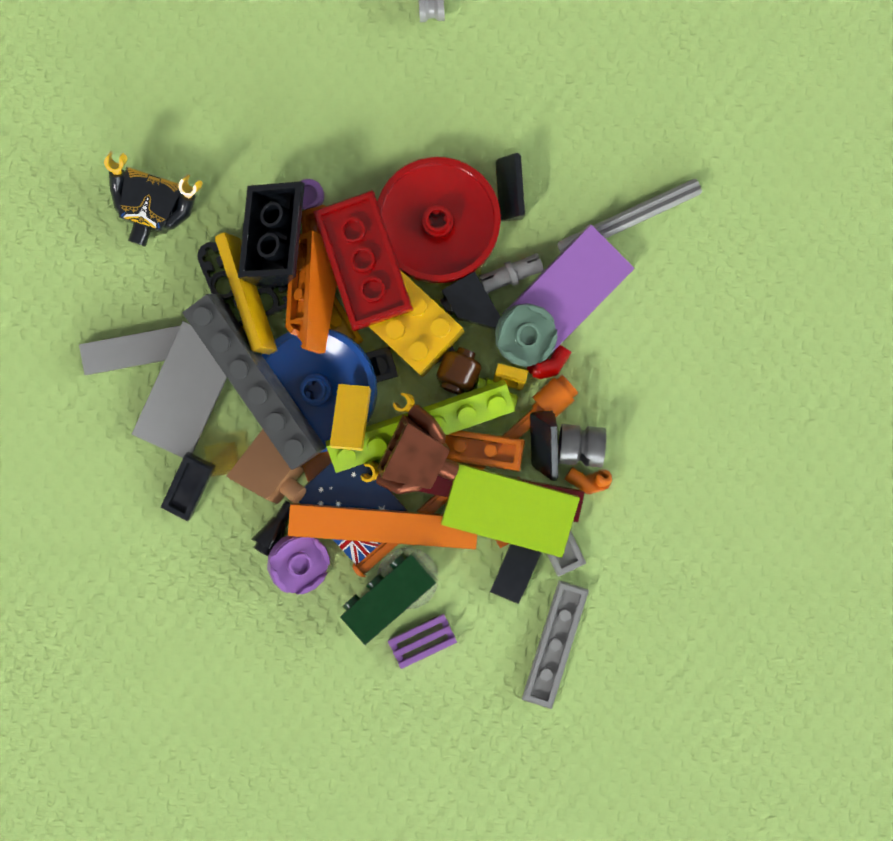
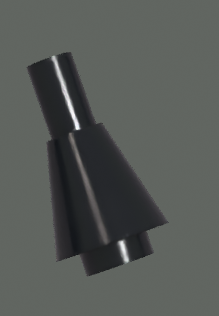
[251,500,290,556]

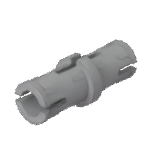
[479,253,544,294]

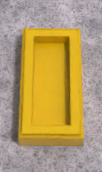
[330,384,371,451]

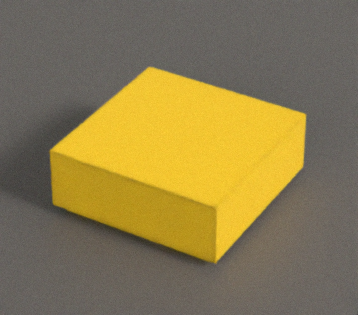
[493,363,528,390]

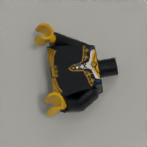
[104,151,203,247]

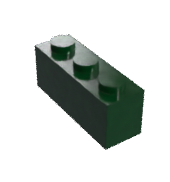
[340,552,438,645]

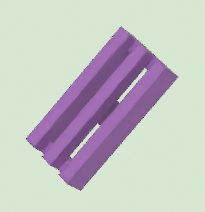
[388,613,457,669]

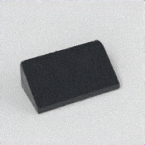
[496,153,525,221]
[530,411,558,481]

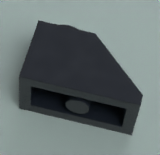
[440,271,501,330]

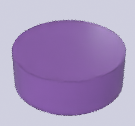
[299,179,324,210]

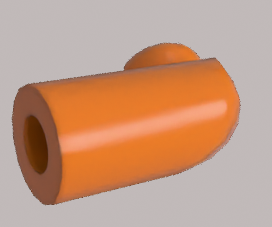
[564,467,612,494]

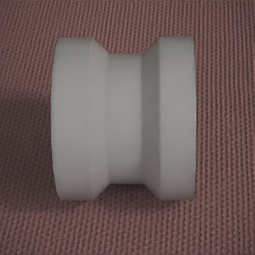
[419,0,445,22]

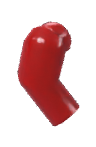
[527,345,572,379]

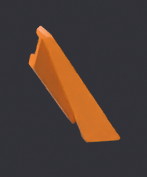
[286,205,337,354]

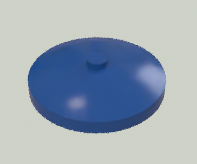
[262,329,377,452]

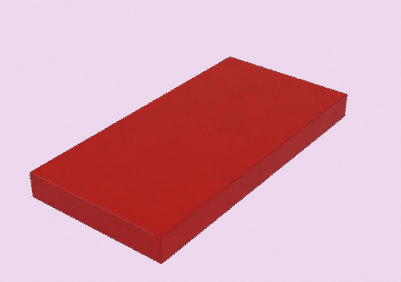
[313,190,414,331]

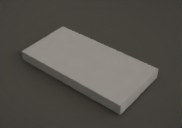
[132,321,227,458]

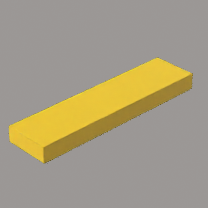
[215,232,278,355]

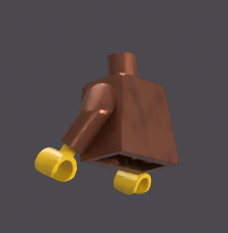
[361,393,459,494]

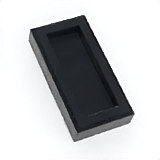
[160,452,216,521]

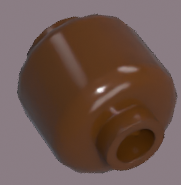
[436,347,482,395]

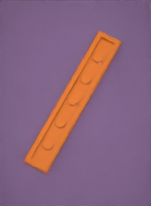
[288,503,477,549]

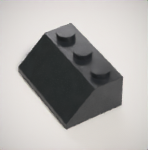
[238,181,305,287]

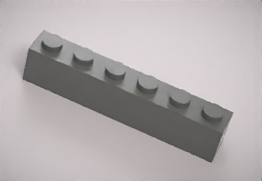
[182,294,326,470]

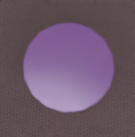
[267,535,330,594]

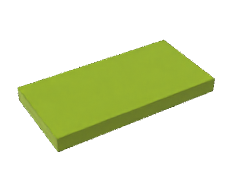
[441,463,580,558]

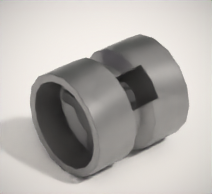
[558,424,606,467]

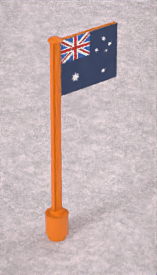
[299,375,579,577]

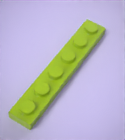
[325,380,515,473]

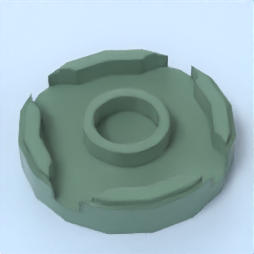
[495,303,558,367]

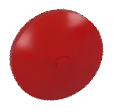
[377,157,501,283]

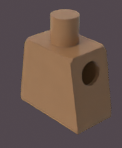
[227,429,306,504]

